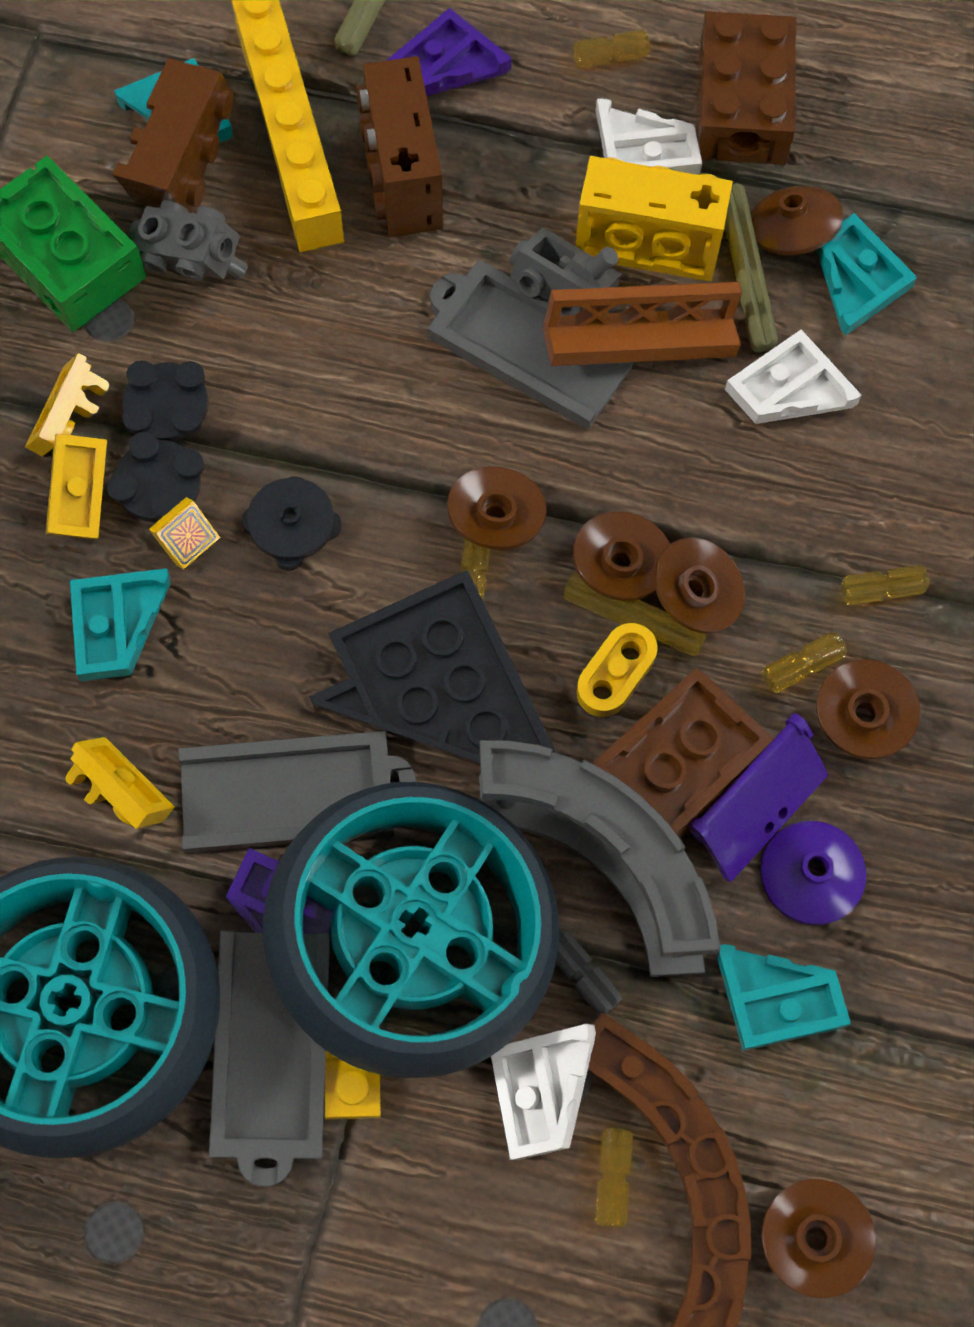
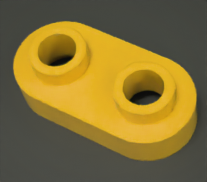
[577,623,657,717]

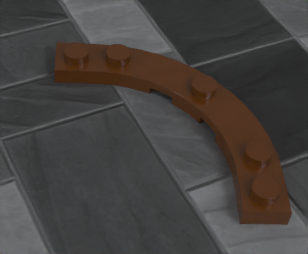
[587,1012,751,1327]

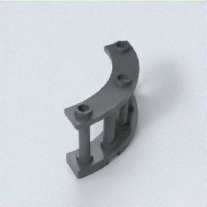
[479,740,721,977]

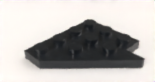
[309,569,555,767]

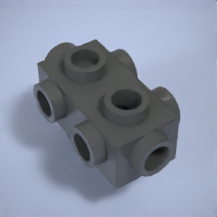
[129,200,248,281]
[510,227,622,316]

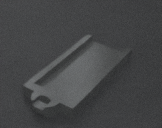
[427,259,636,430]
[178,731,416,854]
[209,931,330,1187]

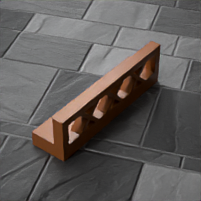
[543,282,742,366]

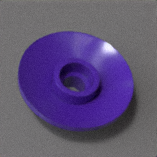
[760,821,866,925]

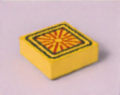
[149,497,220,570]

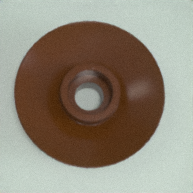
[751,186,843,255]
[447,466,547,550]
[573,511,670,601]
[654,537,745,634]
[816,659,921,759]
[761,1179,876,1298]

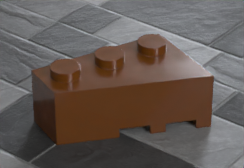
[112,58,233,213]

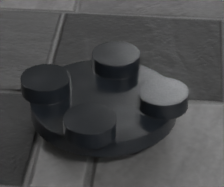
[122,361,209,442]
[107,432,204,522]
[242,476,342,571]

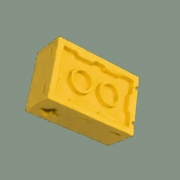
[575,156,733,282]

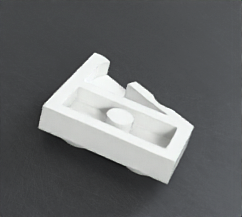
[596,98,702,174]
[725,330,862,424]
[491,1024,596,1160]

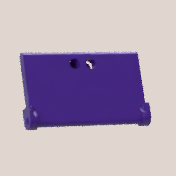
[688,713,828,883]

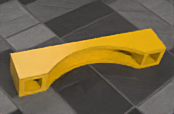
[231,0,344,253]

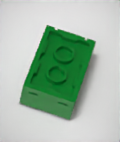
[0,155,147,333]

